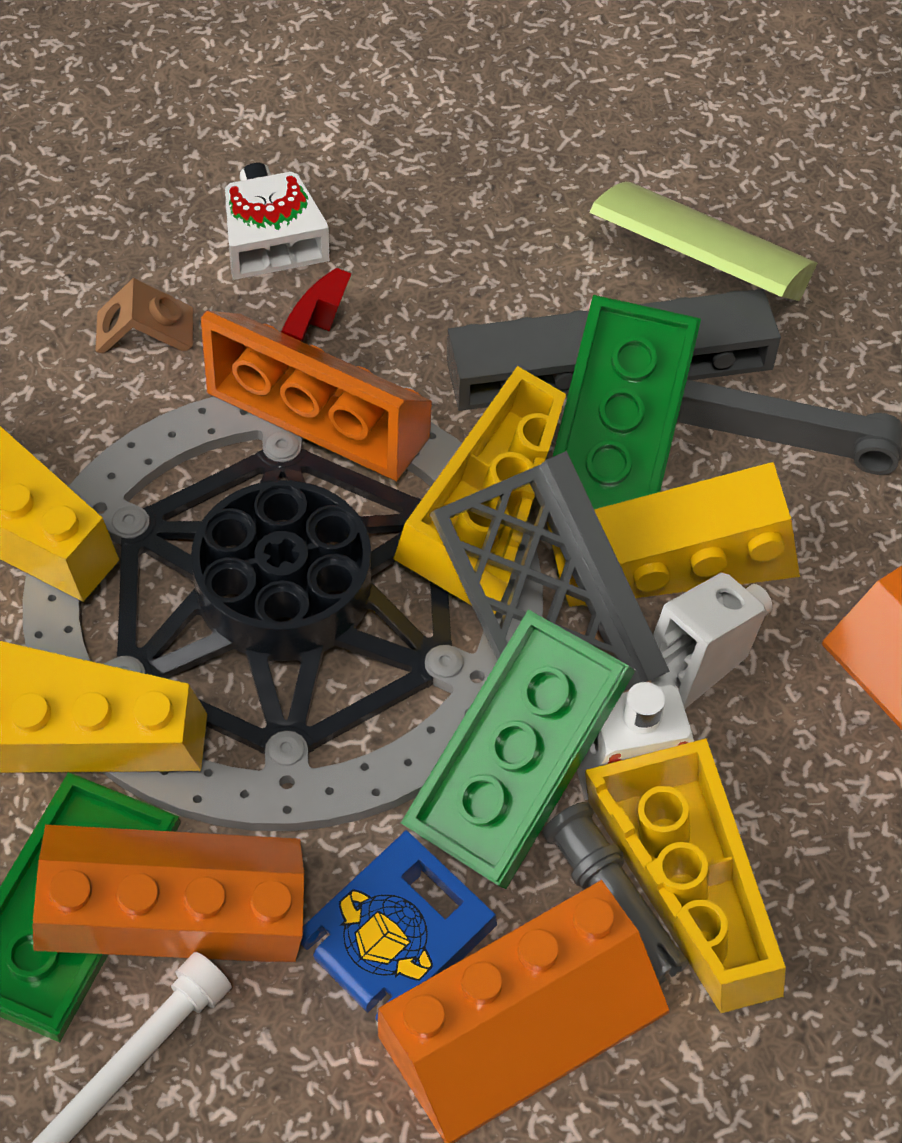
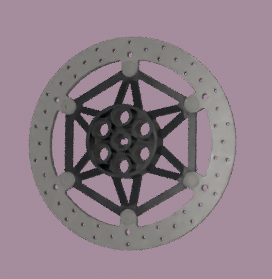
[22,396,543,831]

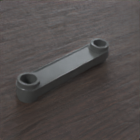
[676,380,902,475]

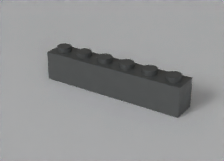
[447,289,781,411]

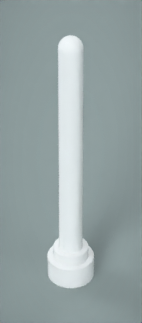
[32,952,232,1143]

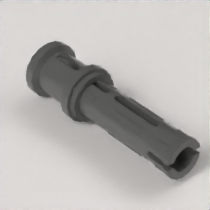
[542,802,689,984]

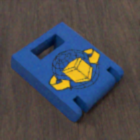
[300,830,497,1022]

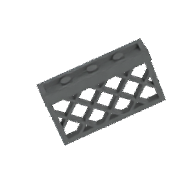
[430,451,670,691]

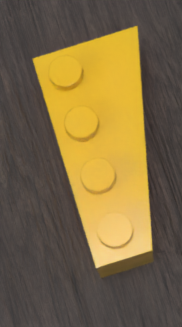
[393,366,566,614]
[0,426,119,602]
[547,462,800,607]
[0,641,207,773]
[585,738,786,1013]

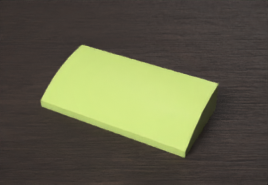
[589,182,817,301]

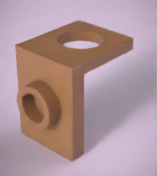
[95,278,193,353]

